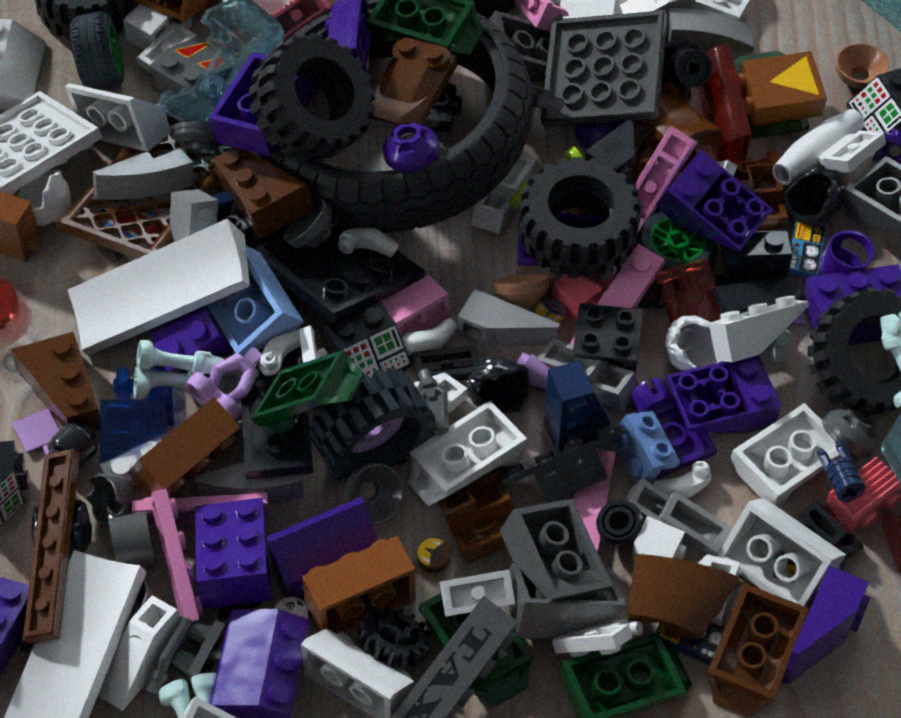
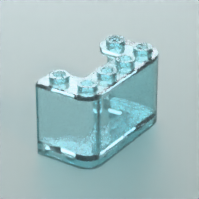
[157,0,285,123]

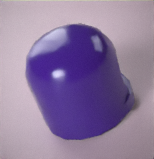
[819,230,875,275]

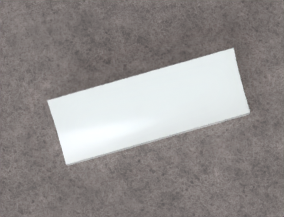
[68,219,250,356]
[4,550,147,718]

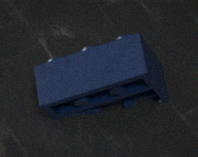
[544,360,612,453]

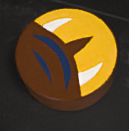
[417,537,451,573]

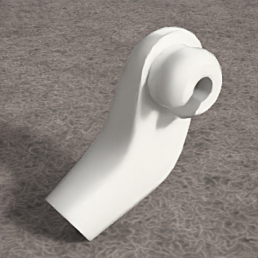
[338,228,399,258]
[402,318,457,356]
[259,330,301,376]
[654,461,712,499]

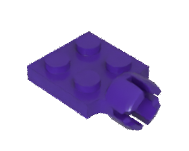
[630,378,717,478]

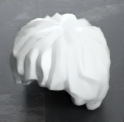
[17,169,71,227]
[665,315,723,371]

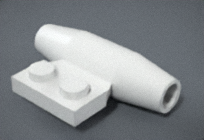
[772,109,886,185]

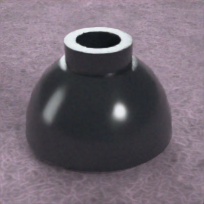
[596,500,643,546]

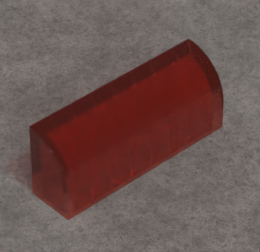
[698,44,751,164]

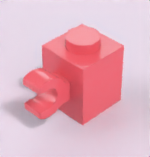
[552,272,613,323]

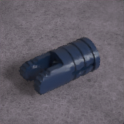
[816,438,866,502]

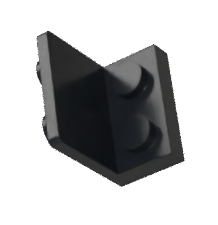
[573,303,643,374]

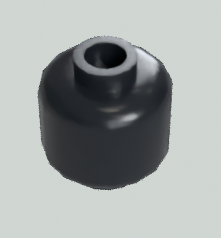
[48,423,97,471]

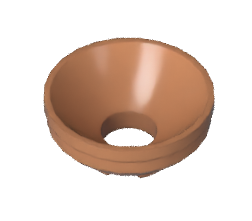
[835,43,890,89]
[493,274,550,306]

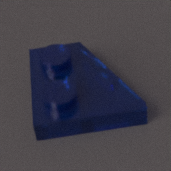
[100,399,167,463]

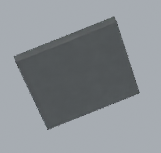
[541,10,667,127]

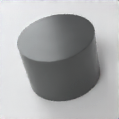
[108,511,156,567]

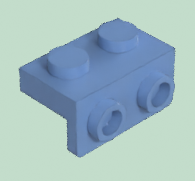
[612,411,680,484]

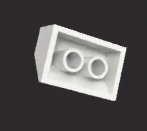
[0,19,46,109]
[65,83,171,152]
[716,497,846,607]
[301,628,414,718]

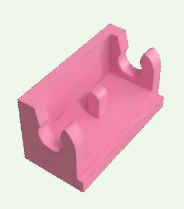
[514,0,569,32]
[381,275,452,338]

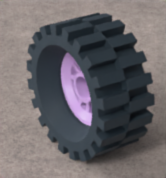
[309,368,435,484]

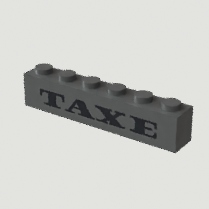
[391,596,518,718]

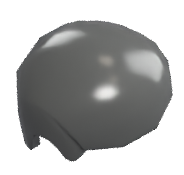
[86,473,134,526]

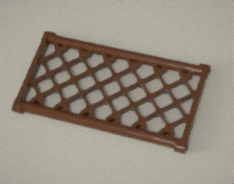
[55,109,234,259]

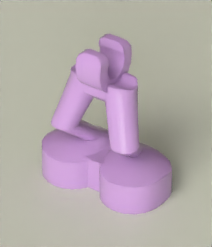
[184,347,262,423]

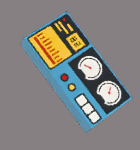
[788,220,826,279]

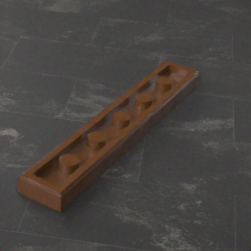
[23,449,80,645]

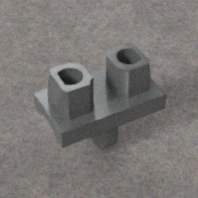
[172,620,225,689]

